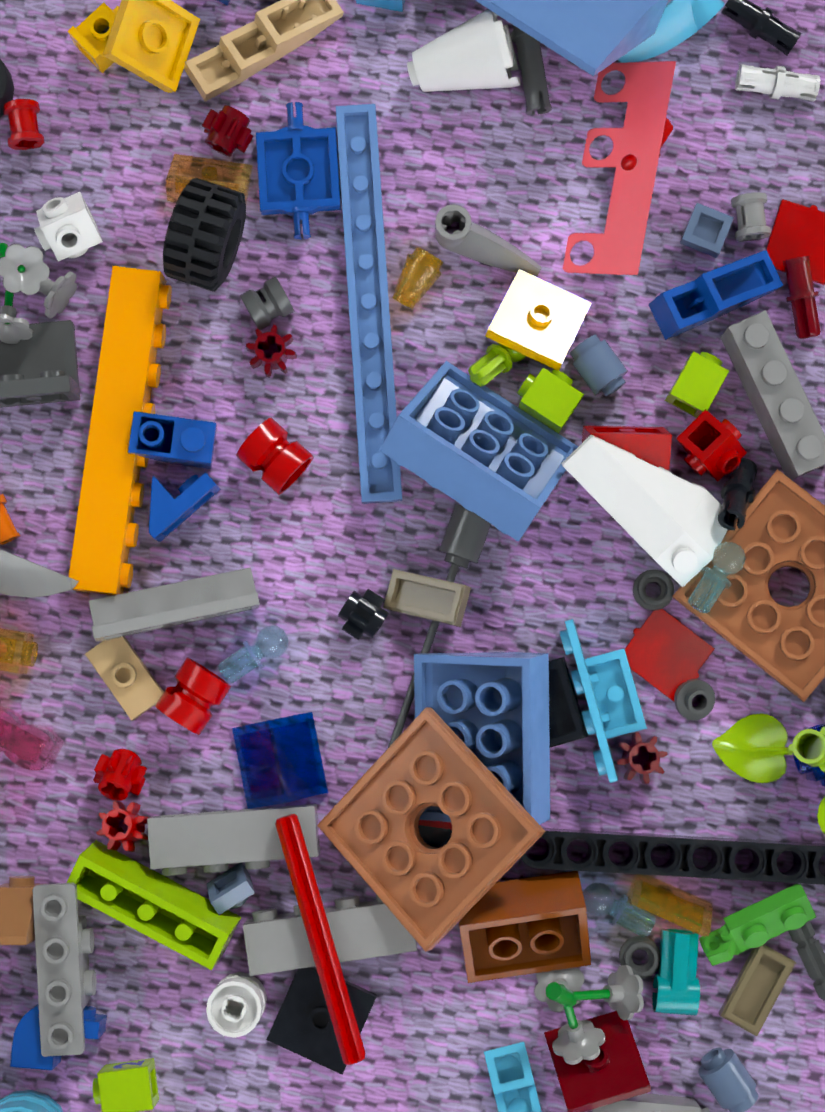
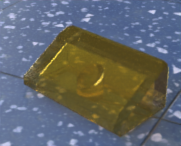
[166,154,253,205]
[626,874,713,937]

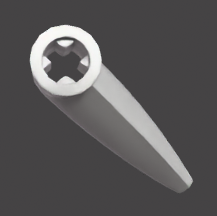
[435,204,542,277]
[0,549,79,597]

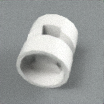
[206,972,267,1038]

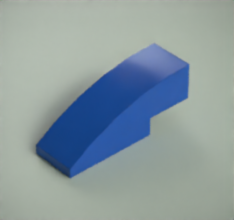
[648,250,784,340]

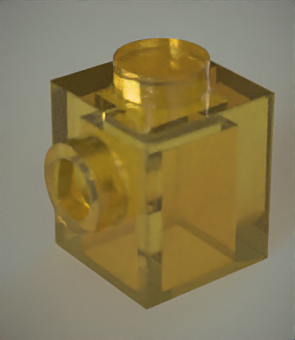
[0,628,38,674]

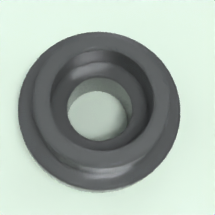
[633,570,674,611]
[674,679,715,720]
[619,936,660,979]

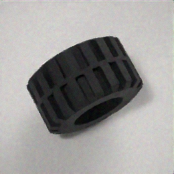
[163,178,246,292]

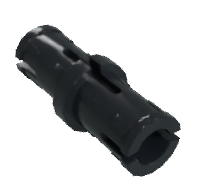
[721,0,802,56]
[718,458,758,530]

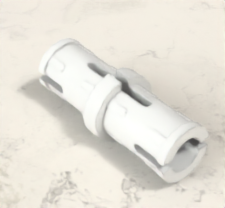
[735,64,820,102]

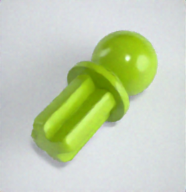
[468,343,526,387]

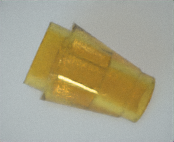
[392,246,444,310]

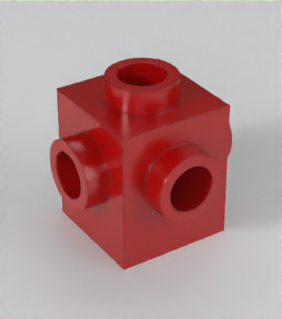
[676,409,747,482]

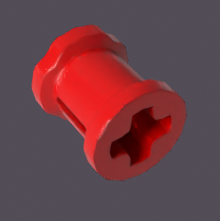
[3,99,45,150]

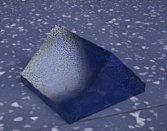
[232,712,328,809]

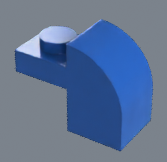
[10,1004,107,1070]

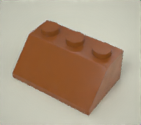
[459,871,591,983]

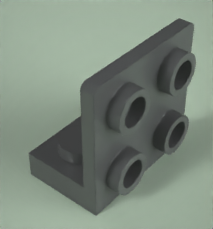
[0,320,80,408]

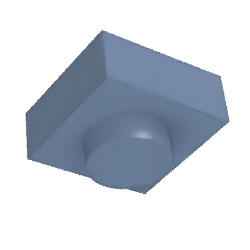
[680,203,734,258]
[206,863,255,915]

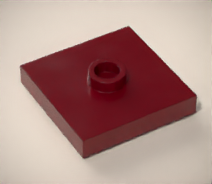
[544,1010,651,1112]

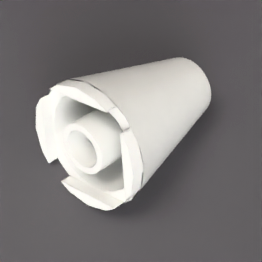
[407,9,521,92]

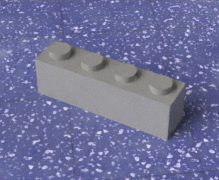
[720,310,825,480]
[147,804,320,876]
[243,895,417,976]

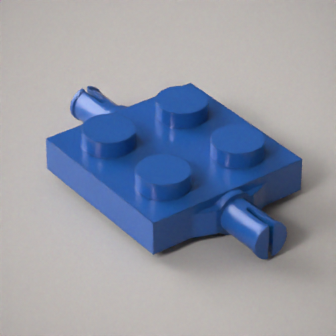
[256,102,341,240]

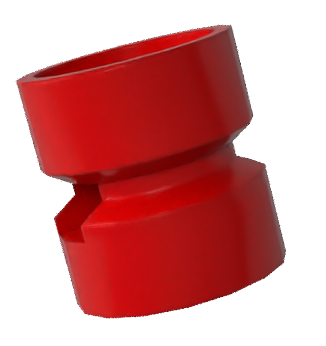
[236,417,314,495]
[155,657,232,735]

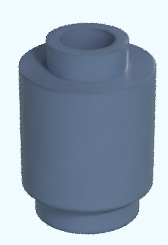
[570,334,628,397]
[698,1047,759,1112]

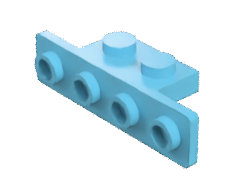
[560,619,647,783]

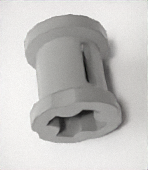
[731,192,771,242]

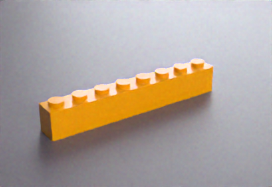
[68,266,172,595]

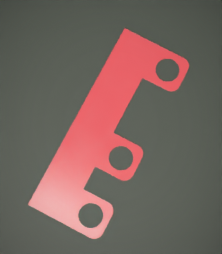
[563,61,676,275]

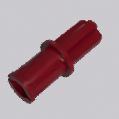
[783,256,821,339]

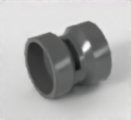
[240,276,295,330]

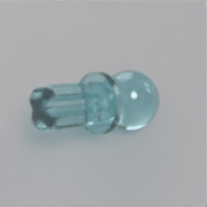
[688,542,745,613]
[218,625,289,683]
[583,882,656,937]

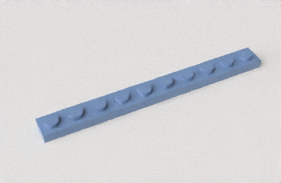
[336,104,402,504]

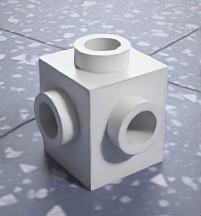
[34,192,103,262]

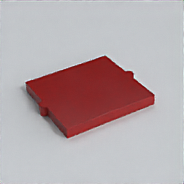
[766,199,825,285]
[625,609,715,702]

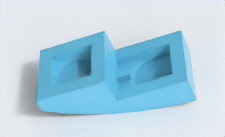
[484,1042,542,1112]

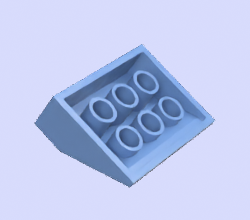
[475,0,668,77]
[379,361,578,542]
[414,652,550,825]

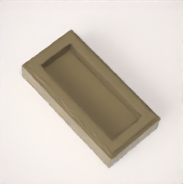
[383,569,471,627]
[718,944,796,1036]

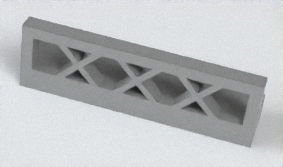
[89,567,260,642]

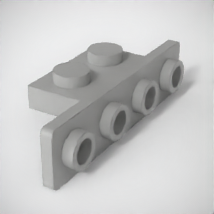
[32,883,97,1057]

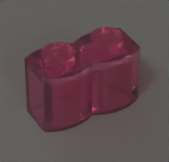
[0,706,64,770]

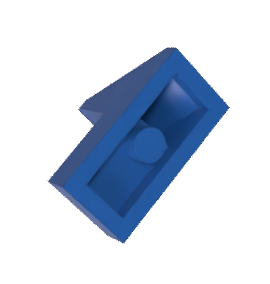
[149,472,221,542]

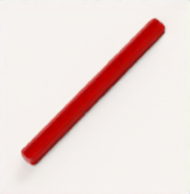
[275,814,366,1065]

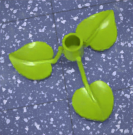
[712,713,825,834]

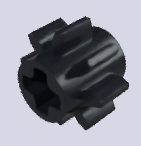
[338,589,389,640]

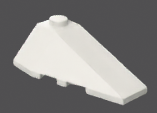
[561,435,728,587]

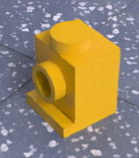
[67,2,119,73]

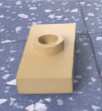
[85,636,164,721]

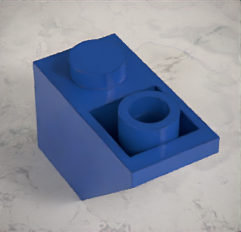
[128,411,217,469]

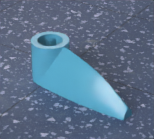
[618,0,725,63]

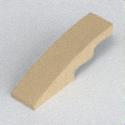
[184,0,344,102]

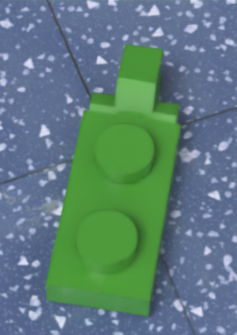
[699,883,816,966]

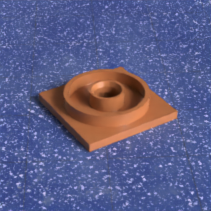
[672,469,825,702]
[317,707,546,952]

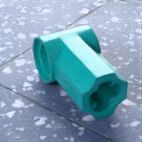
[652,929,700,1016]

